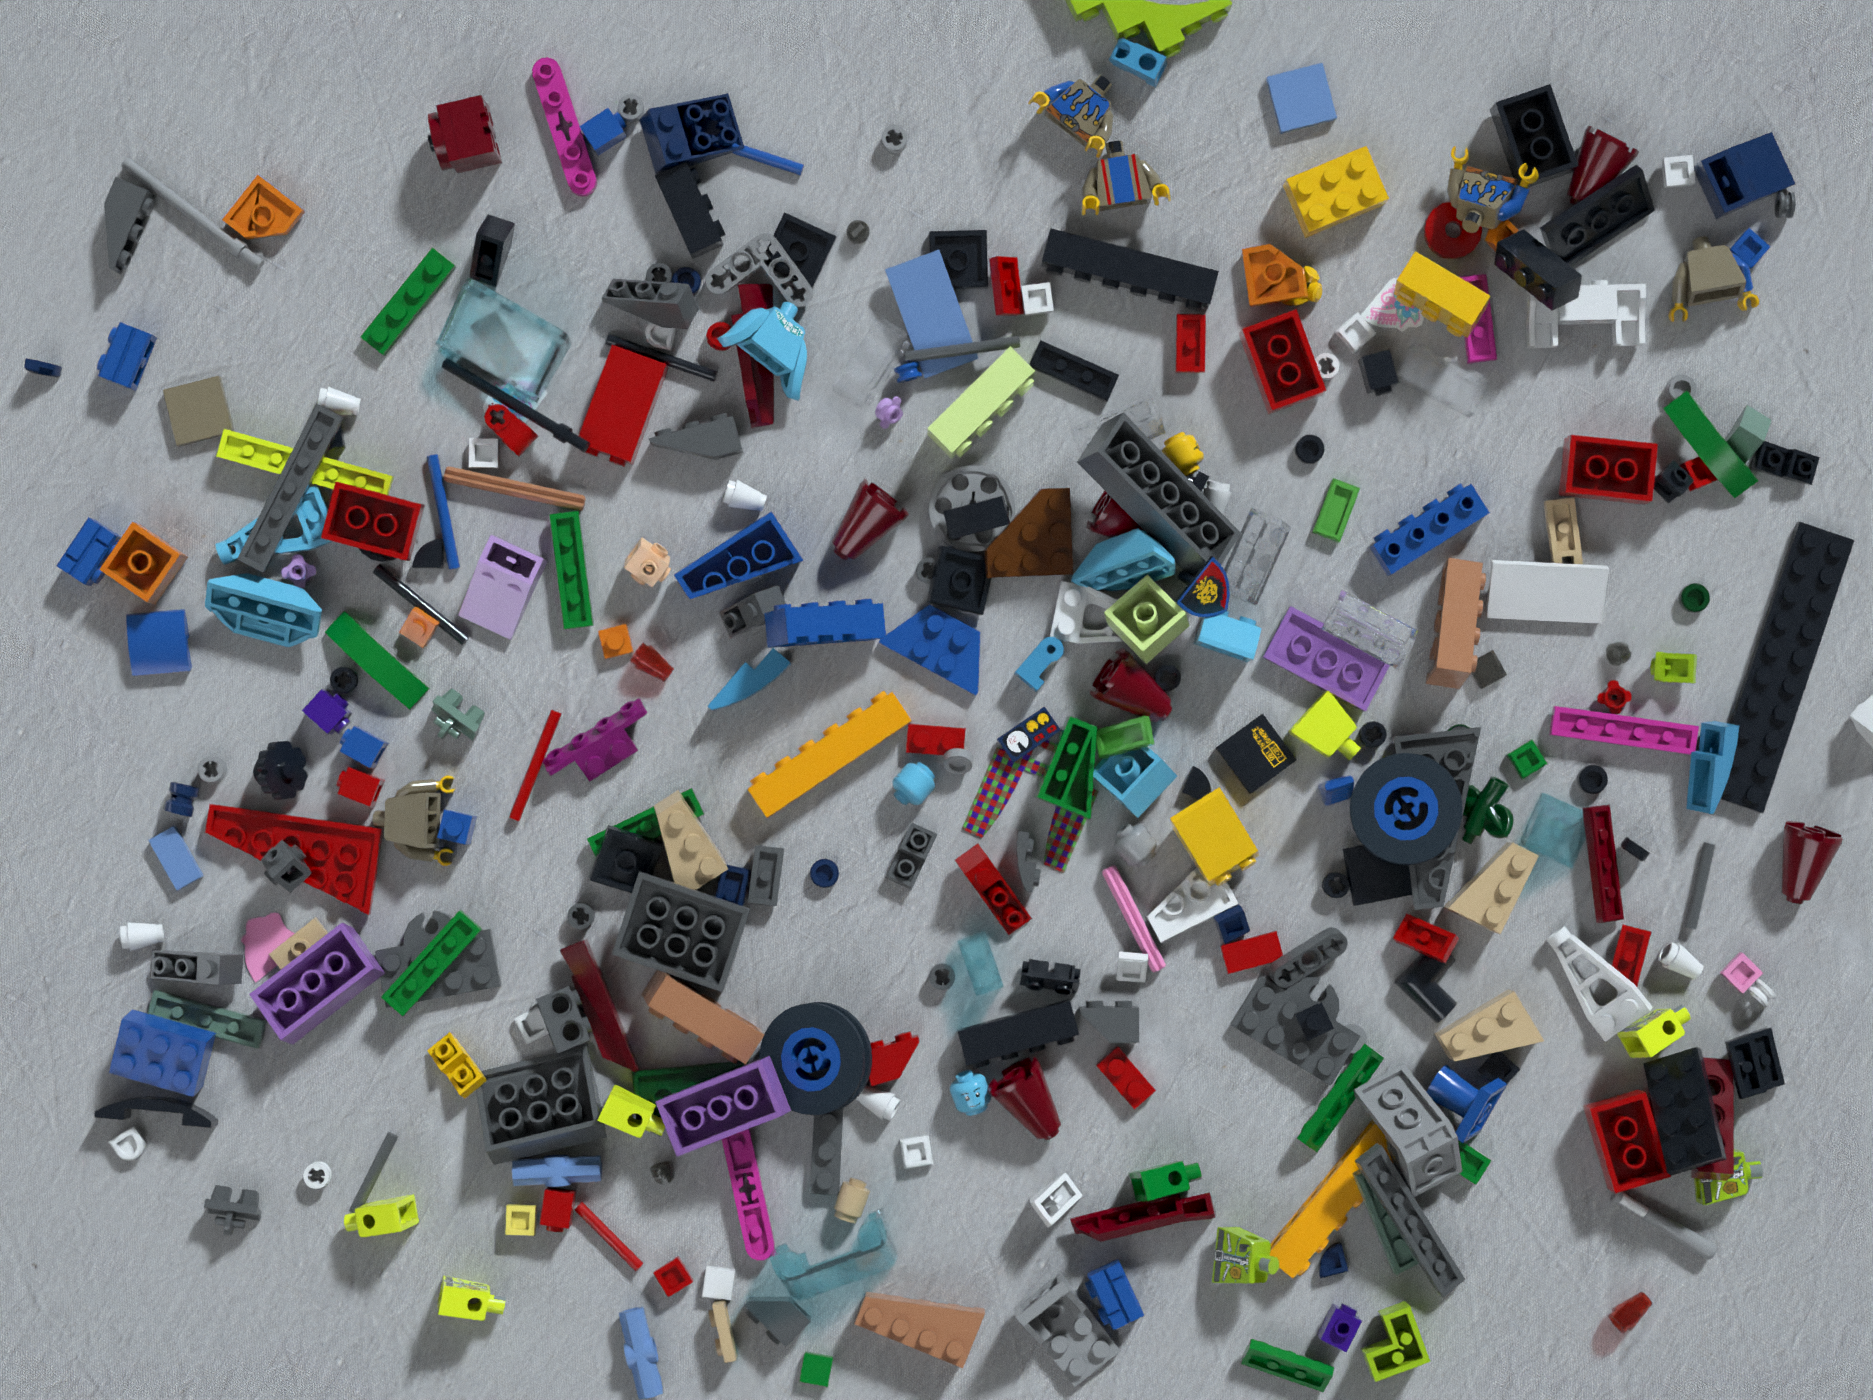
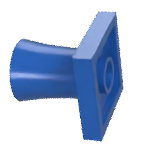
[1426,1064,1508,1143]

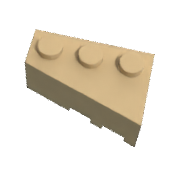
[654,790,728,890]
[1443,842,1539,934]
[1434,989,1544,1061]

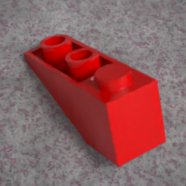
[955,843,1032,935]

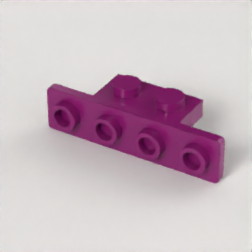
[543,698,648,782]

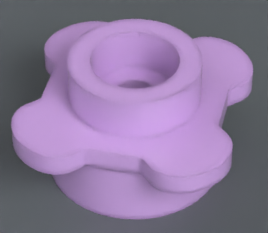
[875,396,903,429]
[281,554,316,588]

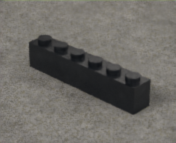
[1041,228,1219,311]

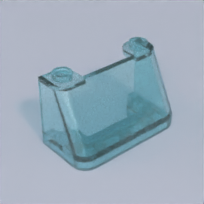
[435,278,572,403]
[770,1208,898,1300]

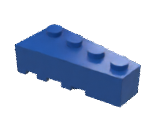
[674,511,803,599]
[764,599,886,648]

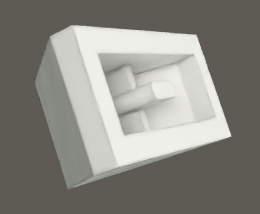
[1029,1172,1083,1227]

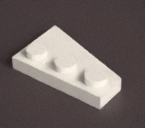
[1147,868,1238,944]

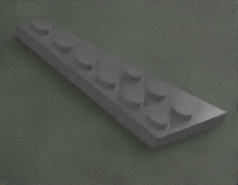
[1394,727,1481,910]

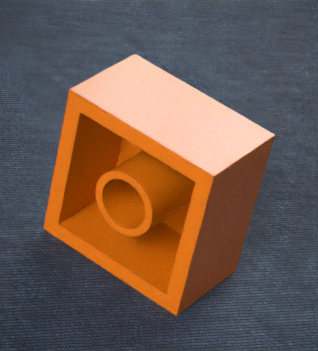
[99,522,188,605]

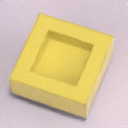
[505,1204,537,1236]

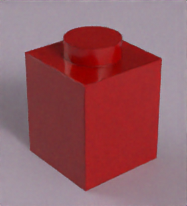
[336,767,385,807]
[540,1187,577,1232]

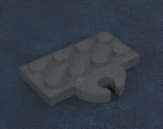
[375,910,501,1008]
[1230,975,1360,1086]

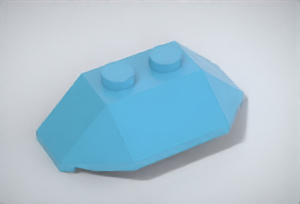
[1071,528,1176,591]
[205,573,322,647]

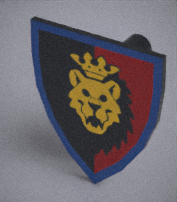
[1175,556,1230,617]

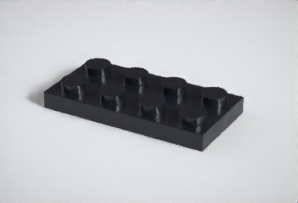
[1540,164,1655,266]
[1643,1047,1727,1176]

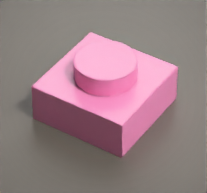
[1720,952,1763,994]

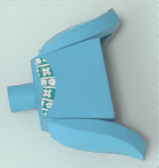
[717,302,807,401]

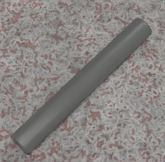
[1685,842,1715,929]
[349,1132,398,1213]

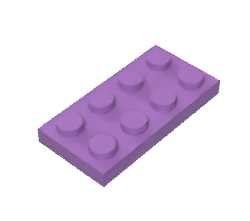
[1262,606,1393,712]

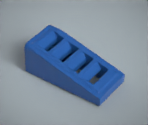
[1318,775,1354,806]

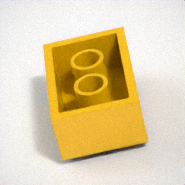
[1283,146,1389,238]
[1394,251,1490,338]

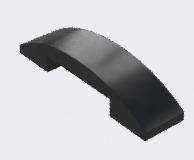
[95,1096,218,1128]

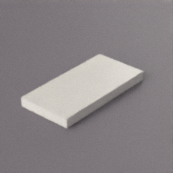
[1485,560,1609,624]

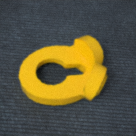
[1282,266,1322,306]

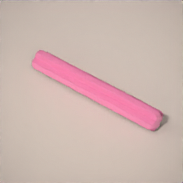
[1102,865,1166,972]

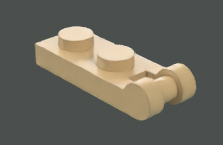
[1544,497,1583,564]

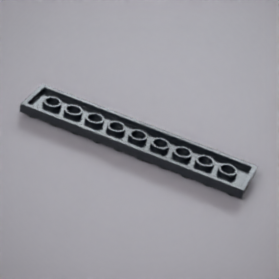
[1720,522,1854,813]

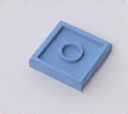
[1266,63,1337,134]

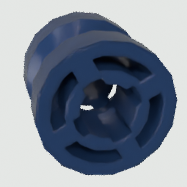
[163,782,200,817]

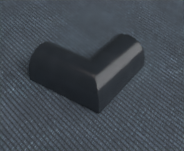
[1394,953,1457,1023]

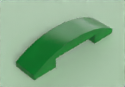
[1663,390,1758,498]
[325,611,430,710]

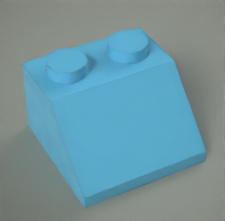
[1193,611,1262,662]
[1093,747,1177,818]

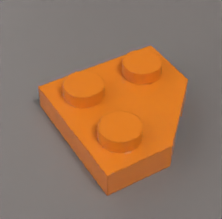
[222,175,305,239]
[1242,244,1308,307]

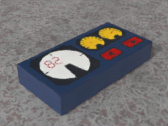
[997,706,1061,763]

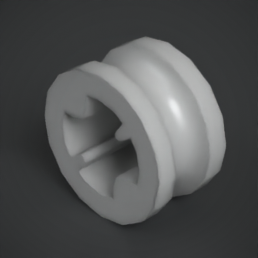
[618,94,645,123]
[881,125,907,153]
[198,756,227,782]

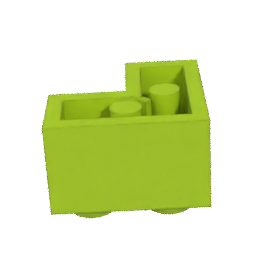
[1361,1301,1431,1382]

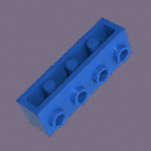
[1369,483,1490,576]

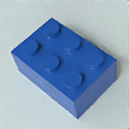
[109,1009,216,1097]

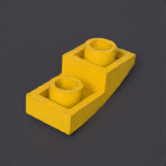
[427,1032,487,1099]

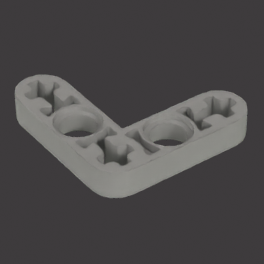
[705,233,813,307]

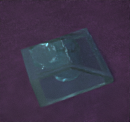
[1519,792,1586,869]

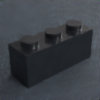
[655,162,726,259]
[1494,229,1582,311]

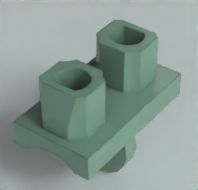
[431,688,485,741]

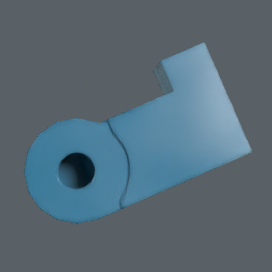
[1109,38,1167,88]
[1014,637,1064,692]

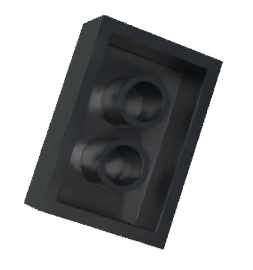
[1490,84,1579,187]

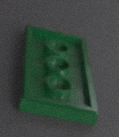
[632,1060,748,1119]

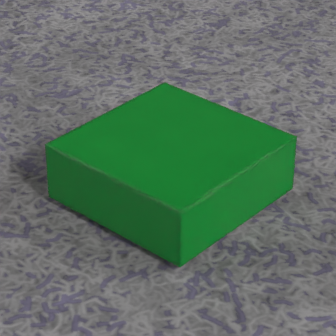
[1506,740,1547,779]
[799,1351,833,1387]

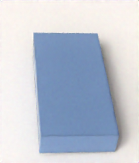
[148,826,204,891]

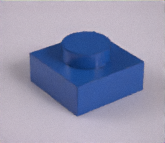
[1729,228,1771,269]

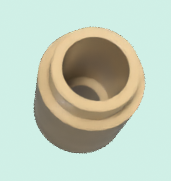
[834,1178,870,1224]

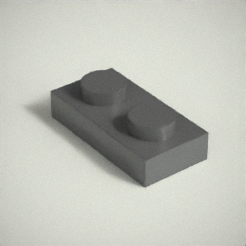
[748,845,784,906]

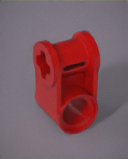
[484,404,539,457]

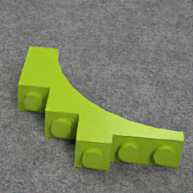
[1065,0,1232,58]

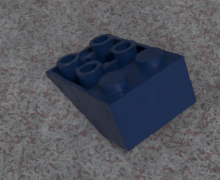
[639,93,745,174]
[1694,132,1795,220]

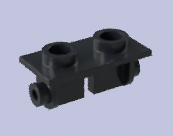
[1020,959,1081,995]

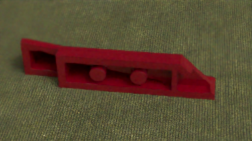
[731,284,774,428]
[560,939,639,1072]
[1070,1192,1216,1242]

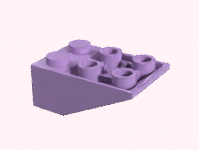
[458,535,548,640]

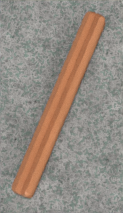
[444,466,586,511]

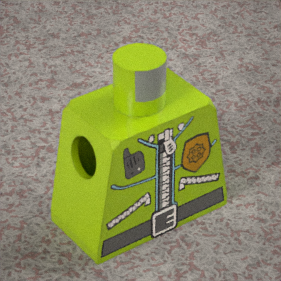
[1694,1149,1763,1205]
[1212,1226,1279,1284]

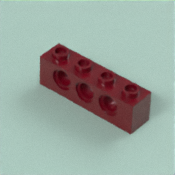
[1691,1057,1734,1181]

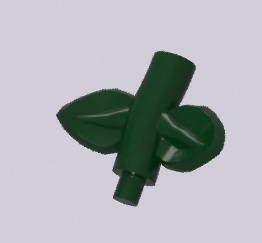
[1462,776,1514,844]

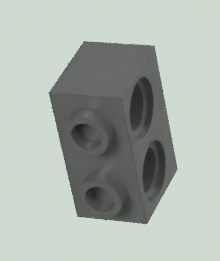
[535,986,593,1053]

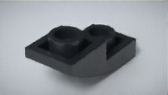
[1751,441,1820,485]
[943,496,1010,539]

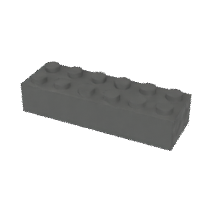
[1077,412,1241,576]

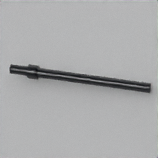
[442,358,590,452]

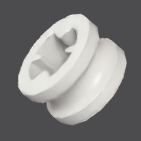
[1315,353,1339,380]
[1747,979,1776,1007]
[303,1161,332,1189]

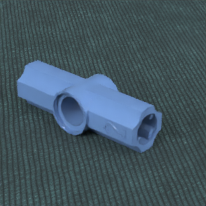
[512,1154,602,1187]
[619,1306,664,1399]

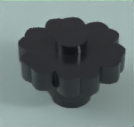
[253,741,308,800]

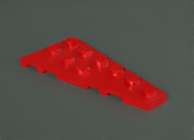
[205,804,384,915]

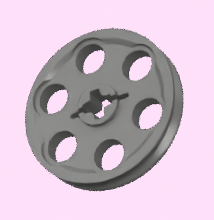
[929,465,1015,553]

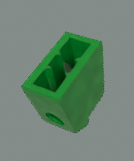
[1129,1161,1202,1201]

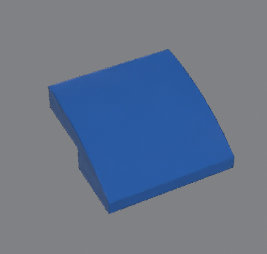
[126,609,192,676]

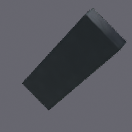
[1030,340,1119,402]

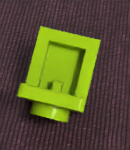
[1650,652,1697,684]

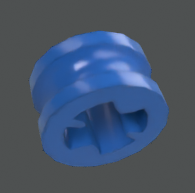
[894,362,923,383]

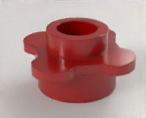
[1597,680,1632,715]

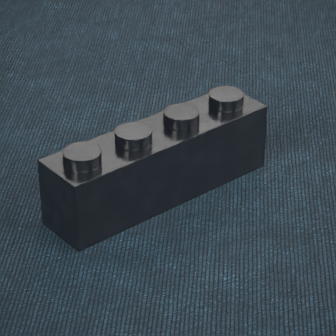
[957,999,1079,1068]

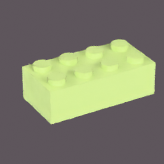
[927,346,1035,459]

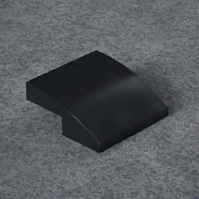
[1342,845,1412,906]
[1725,1028,1785,1099]

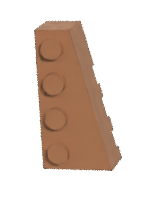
[1425,558,1486,689]
[641,970,764,1064]
[854,1292,985,1368]

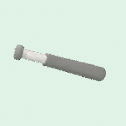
[1610,1191,1717,1260]

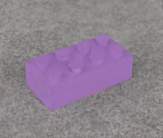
[249,923,385,1045]
[655,1056,791,1157]

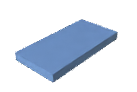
[885,250,979,379]

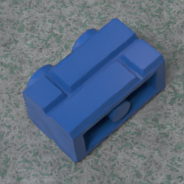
[97,322,157,391]
[56,517,121,586]
[1085,1259,1144,1330]

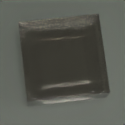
[1471,650,1507,689]

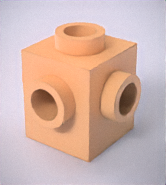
[624,537,671,588]

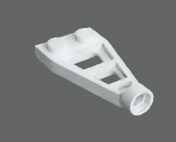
[1050,581,1124,644]
[1546,926,1653,1042]

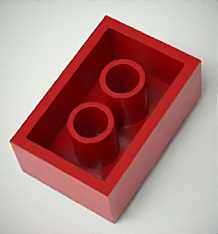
[1239,309,1327,415]
[1559,435,1658,505]
[321,482,425,561]
[1583,1089,1671,1194]

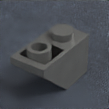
[719,585,786,639]
[1079,1000,1139,1043]
[744,1297,811,1347]

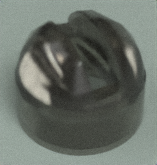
[846,220,870,244]
[1606,642,1632,666]
[650,1161,675,1185]

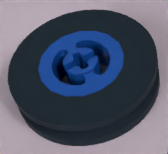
[1350,753,1463,865]
[759,1002,872,1115]

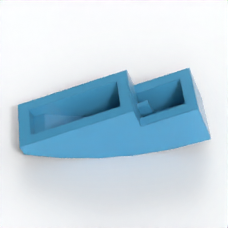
[708,648,792,711]
[1686,721,1739,814]

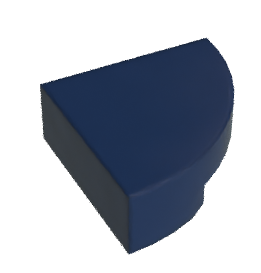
[24,358,62,378]
[1318,1242,1349,1278]

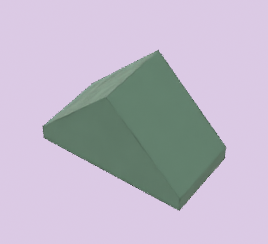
[1725,405,1772,464]

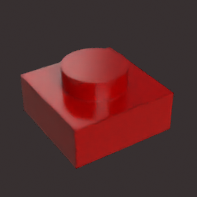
[1679,457,1718,492]
[653,1256,694,1297]

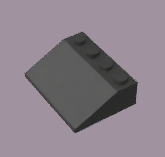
[612,871,750,992]
[476,1045,607,1165]

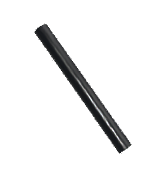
[605,334,718,382]
[373,564,469,645]

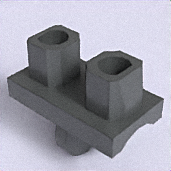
[204,1185,262,1235]

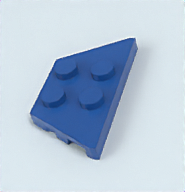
[879,605,980,696]

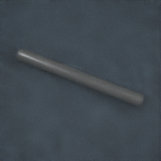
[904,336,1020,363]

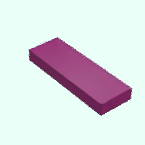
[1460,274,1497,364]

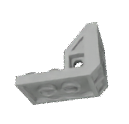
[1354,1063,1462,1197]
[1014,1273,1121,1387]

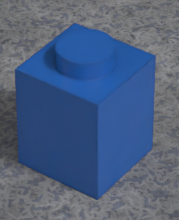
[579,108,627,156]
[340,726,389,769]
[437,810,477,845]

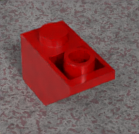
[869,1031,920,1086]

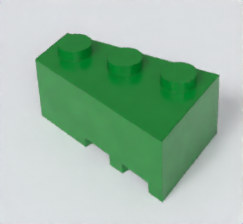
[1034,716,1097,819]

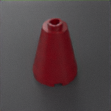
[1567,125,1639,205]
[832,479,909,561]
[1086,490,1148,538]
[1090,648,1172,723]
[1781,821,1843,904]
[988,1057,1061,1140]

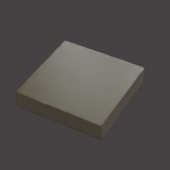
[163,376,235,447]

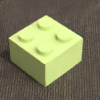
[1104,575,1189,664]

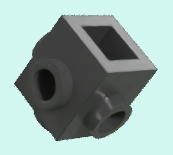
[261,840,312,893]

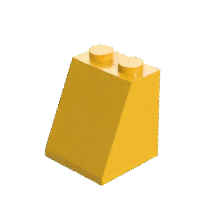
[1170,787,1259,887]

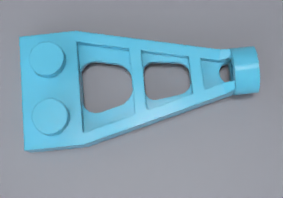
[215,485,334,565]

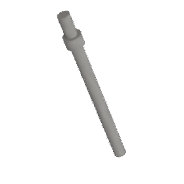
[121,158,264,270]

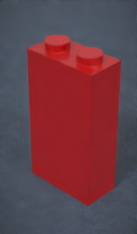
[579,345,669,467]

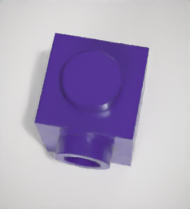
[302,689,352,735]
[1317,1303,1362,1353]

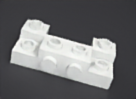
[1525,280,1646,349]

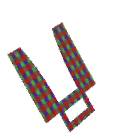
[962,740,1099,873]

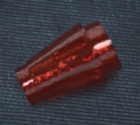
[629,642,674,682]
[1608,1291,1653,1333]

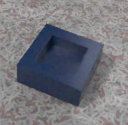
[1213,904,1250,944]

